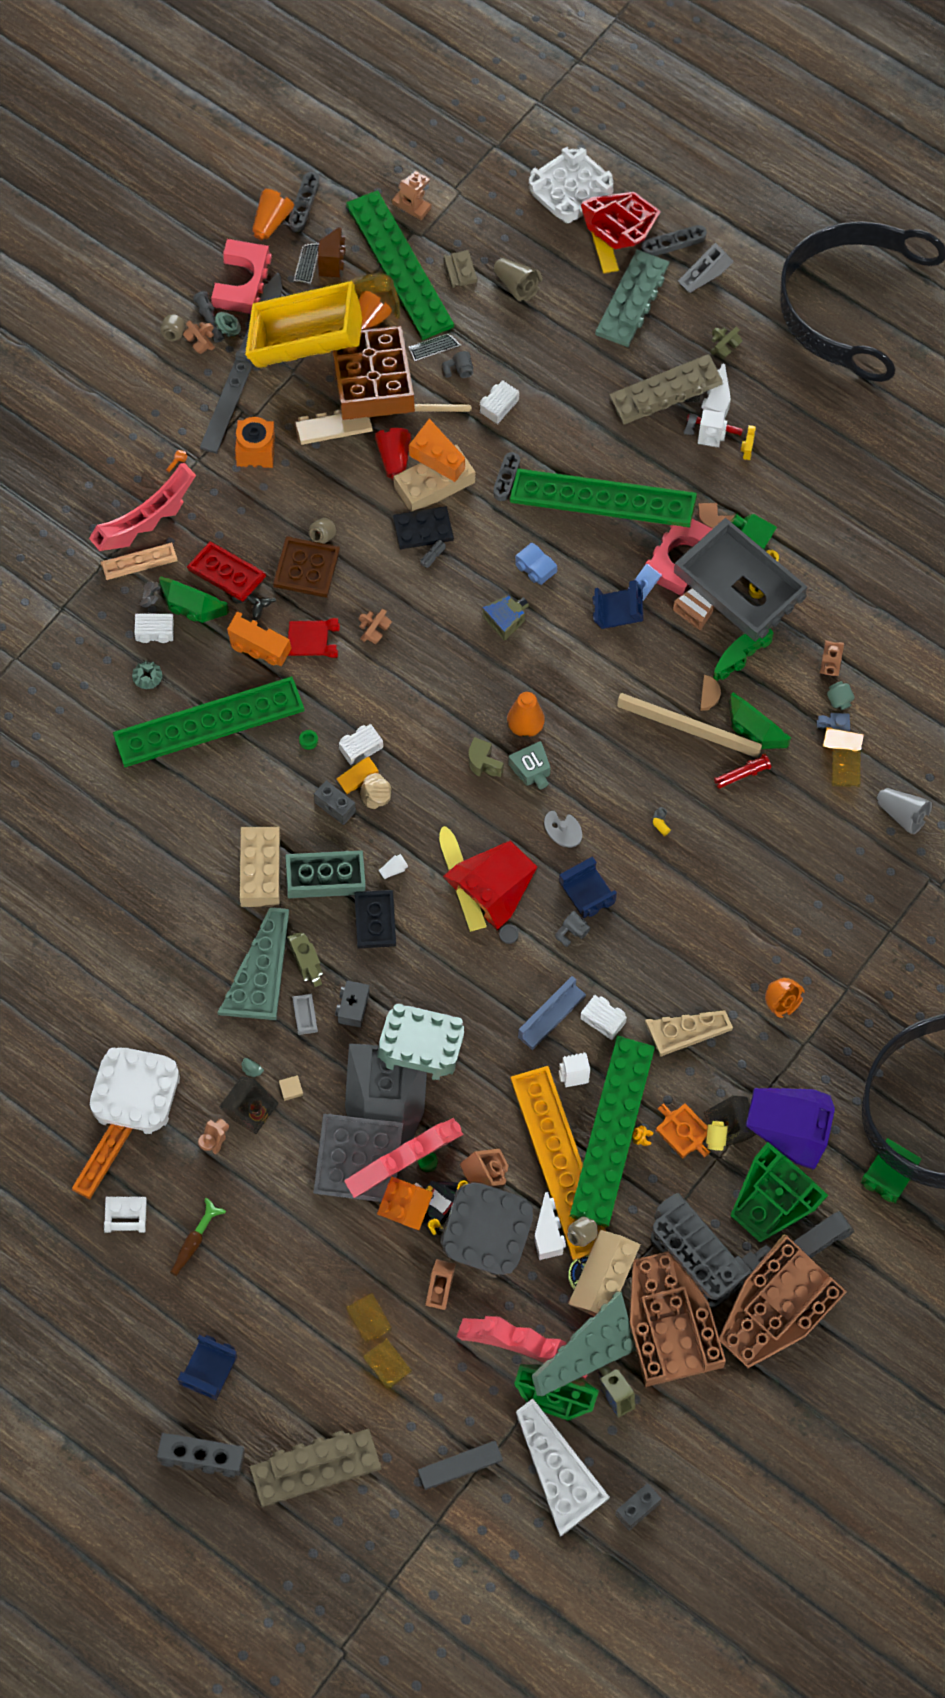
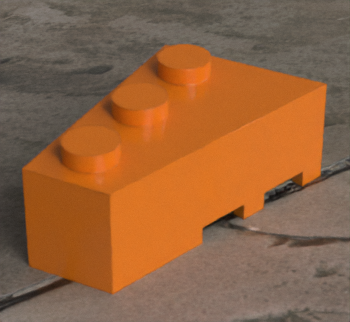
[409,419,465,482]
[227,611,291,667]

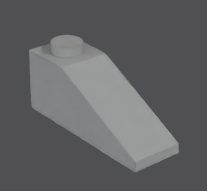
[678,243,734,293]

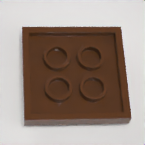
[273,536,340,598]

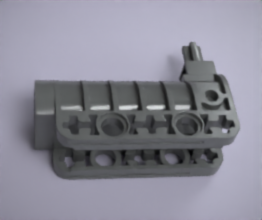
[651,1193,771,1309]

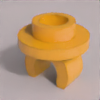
[632,1125,654,1146]

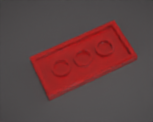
[187,541,266,602]

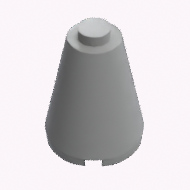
[877,788,932,834]

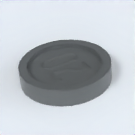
[499,925,519,944]

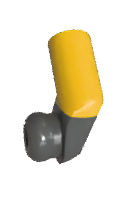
[653,807,671,836]

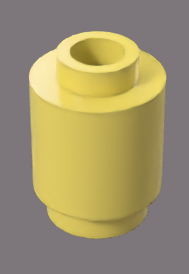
[706,1121,728,1150]

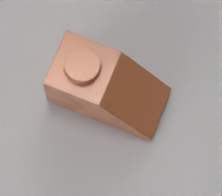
[425,1259,456,1310]

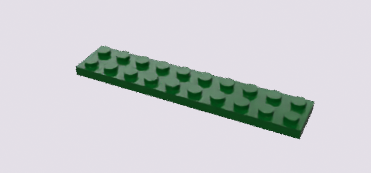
[346,190,454,340]
[510,469,697,528]
[113,677,304,768]
[569,1036,655,1228]

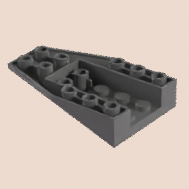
[345,1044,427,1145]

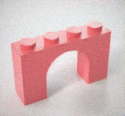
[211,239,272,314]
[645,519,712,596]

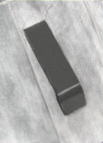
[793,1211,855,1258]

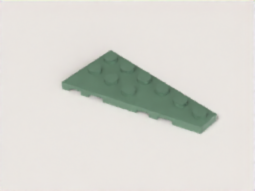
[217,908,289,1020]
[532,1292,636,1396]

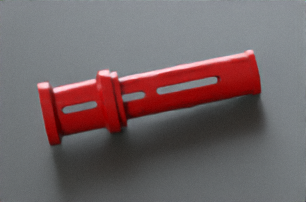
[714,753,771,789]

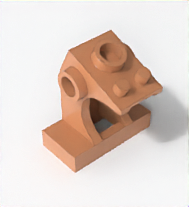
[392,171,431,220]

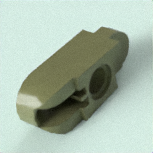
[287,933,323,988]

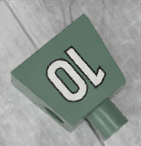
[508,741,550,789]

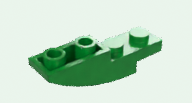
[713,628,774,681]

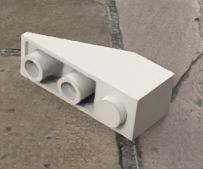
[701,364,731,420]
[534,1192,566,1260]

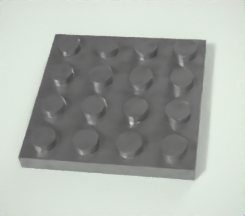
[313,1114,403,1202]

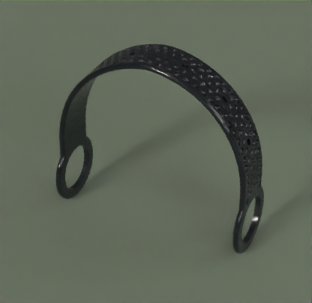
[780,222,945,382]
[862,1014,945,1189]

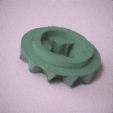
[214,312,241,337]
[132,661,162,689]

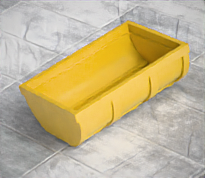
[245,281,362,368]

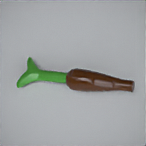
[170,1198,226,1276]

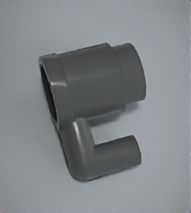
[442,351,473,378]
[555,911,591,947]

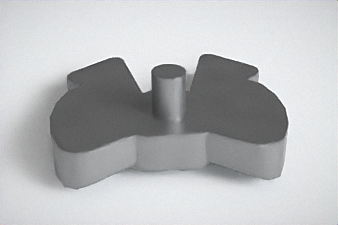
[139,582,161,607]

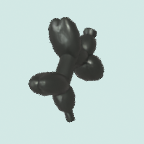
[231,582,276,621]

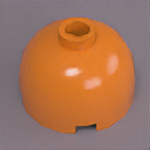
[765,978,805,1018]

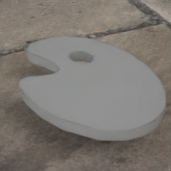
[544,811,582,848]

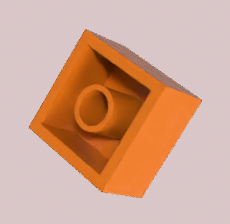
[377,1176,434,1230]

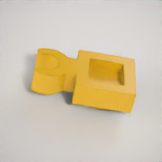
[741,425,756,460]

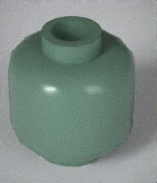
[827,681,855,710]

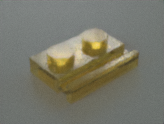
[832,749,861,787]
[346,1293,392,1344]
[363,1339,412,1390]

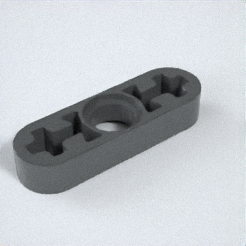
[493,452,520,501]

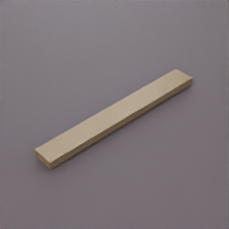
[617,693,762,758]

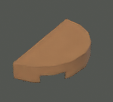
[700,675,721,711]

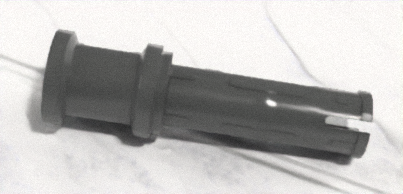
[193,291,225,343]

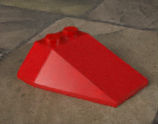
[581,192,661,249]
[443,840,538,930]

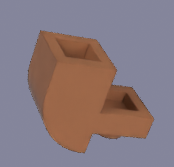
[697,503,734,529]

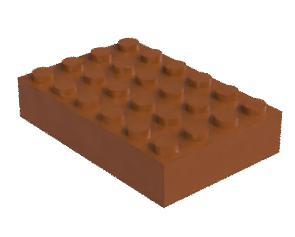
[332,326,415,420]

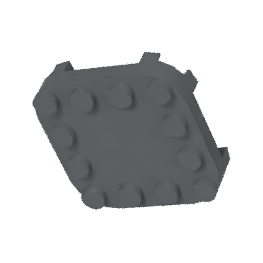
[440,1182,533,1275]

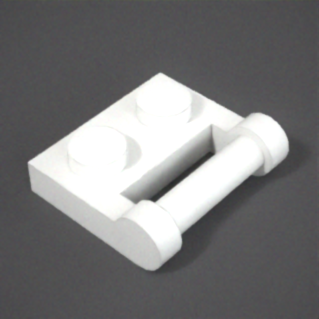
[104,1197,147,1233]

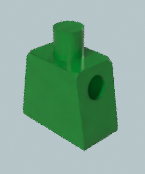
[731,514,777,550]

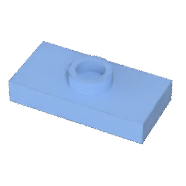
[628,564,662,601]

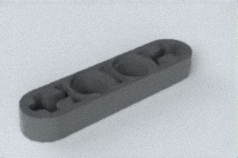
[289,172,319,232]
[641,225,707,256]

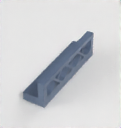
[518,976,586,1050]

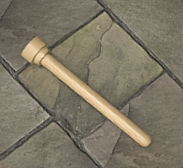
[391,404,471,415]

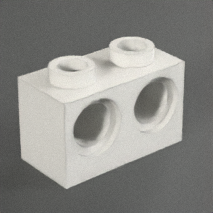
[698,409,727,447]

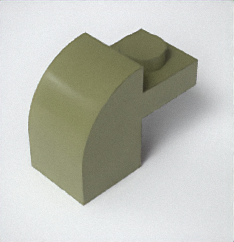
[468,737,504,777]

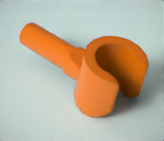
[166,450,187,473]

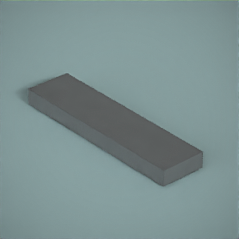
[418,1441,503,1490]

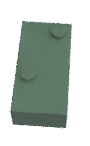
[285,850,365,898]

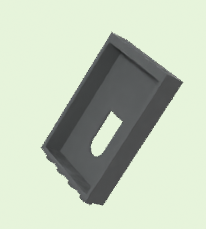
[674,518,807,642]

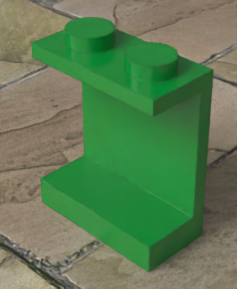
[861,1138,922,1203]

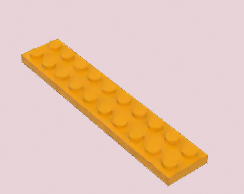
[510,1066,606,1261]

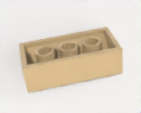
[294,409,373,445]
[568,1230,641,1316]

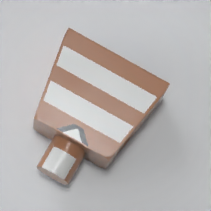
[673,588,715,630]

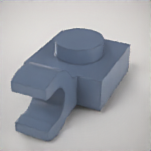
[817,713,850,731]

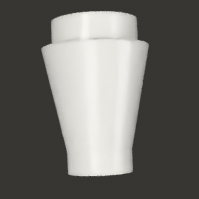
[379,854,408,879]

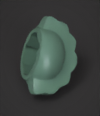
[242,1058,264,1077]

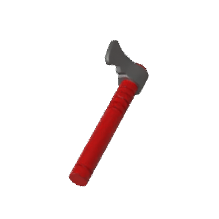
[684,413,743,436]

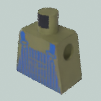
[482,595,529,641]
[598,1365,635,1418]

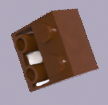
[318,227,346,277]

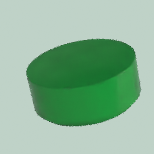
[299,730,318,750]
[418,1152,438,1172]

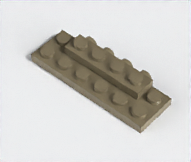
[609,354,723,425]
[250,1429,381,1507]

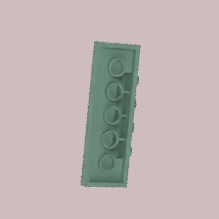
[595,250,669,347]

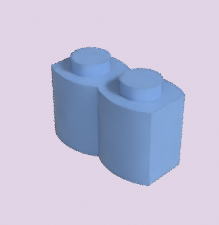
[515,543,557,585]

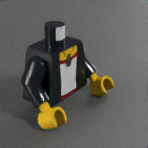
[414,1180,468,1235]

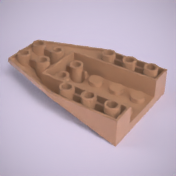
[719,1234,846,1368]
[630,1251,726,1387]

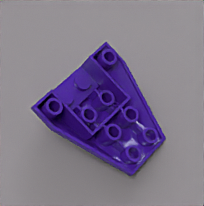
[746,1088,835,1170]

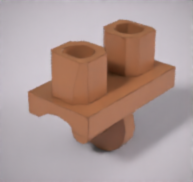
[183,320,215,354]
[359,608,392,644]
[820,640,844,676]
[198,1118,229,1155]

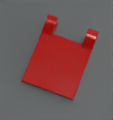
[288,618,340,658]

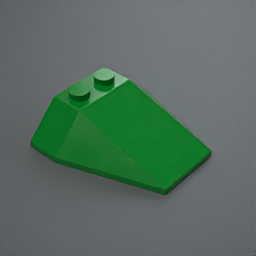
[730,1142,829,1242]

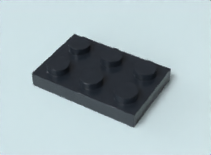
[393,506,454,550]
[355,890,396,949]

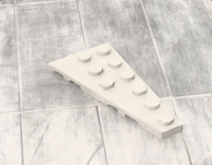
[516,1399,610,1537]

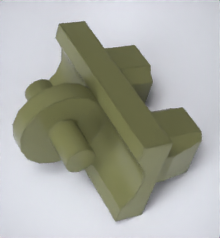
[710,326,743,359]

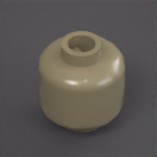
[160,315,185,341]
[309,518,336,544]
[567,1217,598,1247]

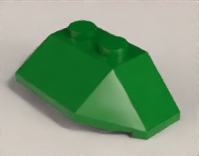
[159,576,229,623]
[729,692,791,749]
[514,1364,599,1420]

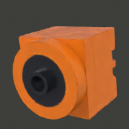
[235,417,275,468]

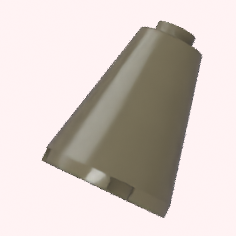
[494,258,542,301]

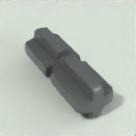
[420,540,446,568]

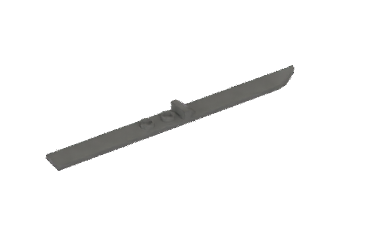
[200,273,282,454]

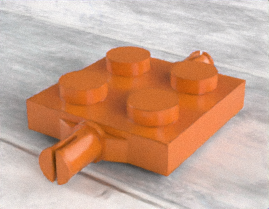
[656,1103,710,1159]

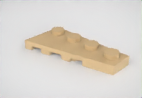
[645,1010,733,1057]

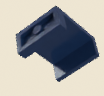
[593,580,643,629]
[559,856,617,918]
[178,1335,237,1400]

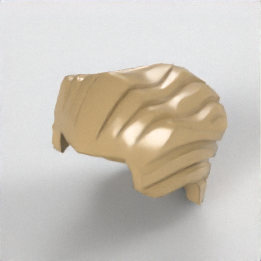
[360,773,391,809]

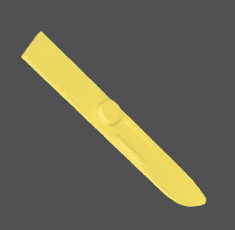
[439,826,487,932]

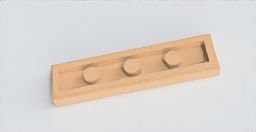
[101,543,177,580]

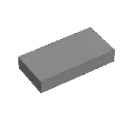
[292,994,318,1035]

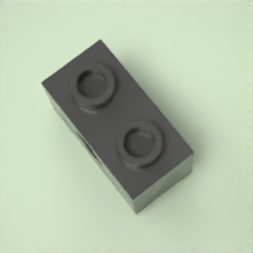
[314,780,356,825]
[335,980,370,1028]
[615,1483,662,1531]

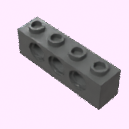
[157,1433,245,1478]

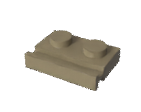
[444,250,477,288]

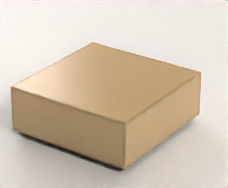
[279,1075,303,1101]

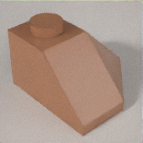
[460,1149,509,1188]

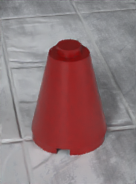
[375,428,411,481]

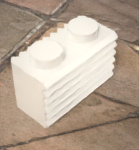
[480,381,519,424]
[135,614,174,643]
[339,724,383,766]
[581,995,627,1040]
[558,1052,590,1087]

